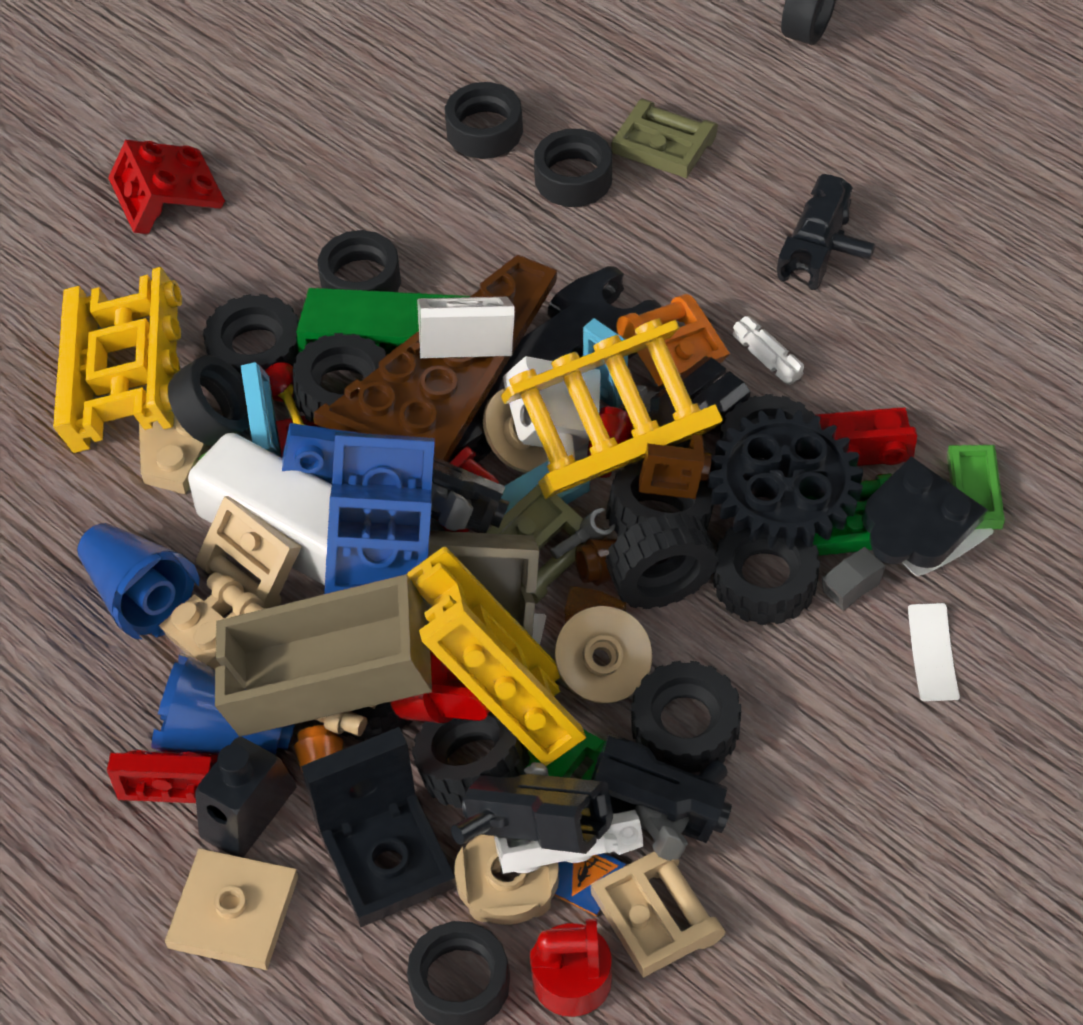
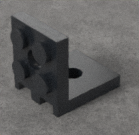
[301,727,457,928]

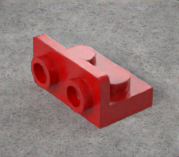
[815,407,917,466]
[107,750,218,803]

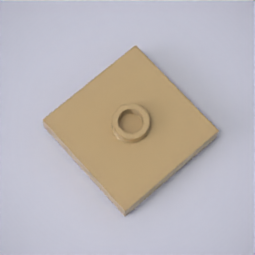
[165,848,298,970]

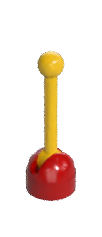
[265,362,305,425]

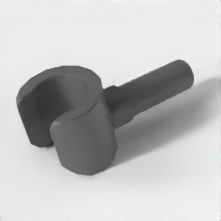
[550,508,616,559]

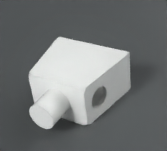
[503,356,601,465]

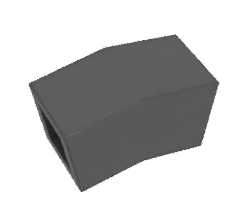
[822,547,885,611]

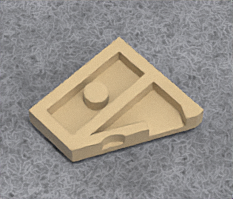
[139,415,211,495]

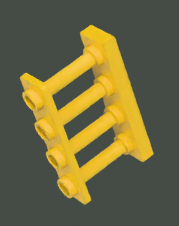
[501,318,723,499]

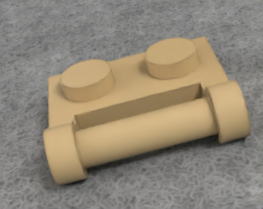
[196,496,302,609]
[591,851,725,978]

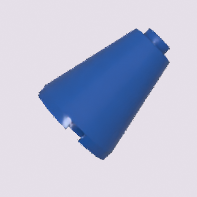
[77,523,200,639]
[151,653,295,755]

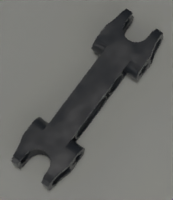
[447,266,662,463]

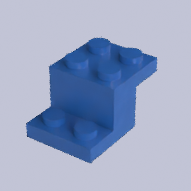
[324,432,435,601]

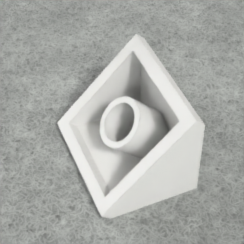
[417,296,514,358]

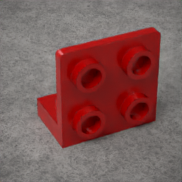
[108,139,225,234]

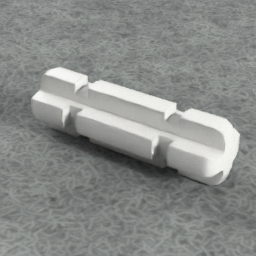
[733,316,804,385]

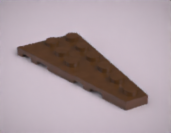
[314,255,557,462]

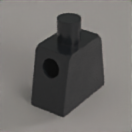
[195,736,297,858]

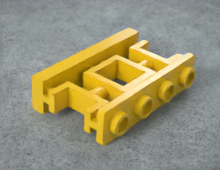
[53,267,182,453]
[407,547,586,766]

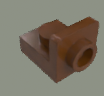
[639,434,711,499]

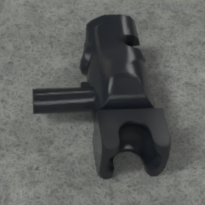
[777,174,875,290]

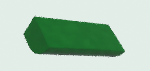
[296,288,470,356]

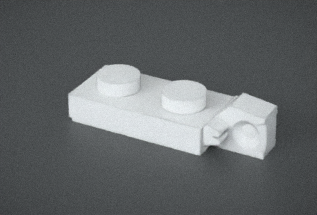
[494,810,643,874]

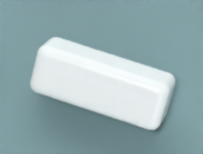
[188,433,332,586]

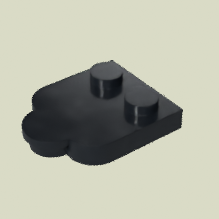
[862,456,988,568]

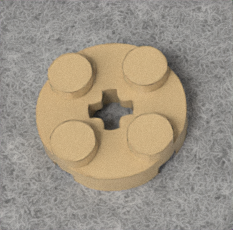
[455,835,559,925]

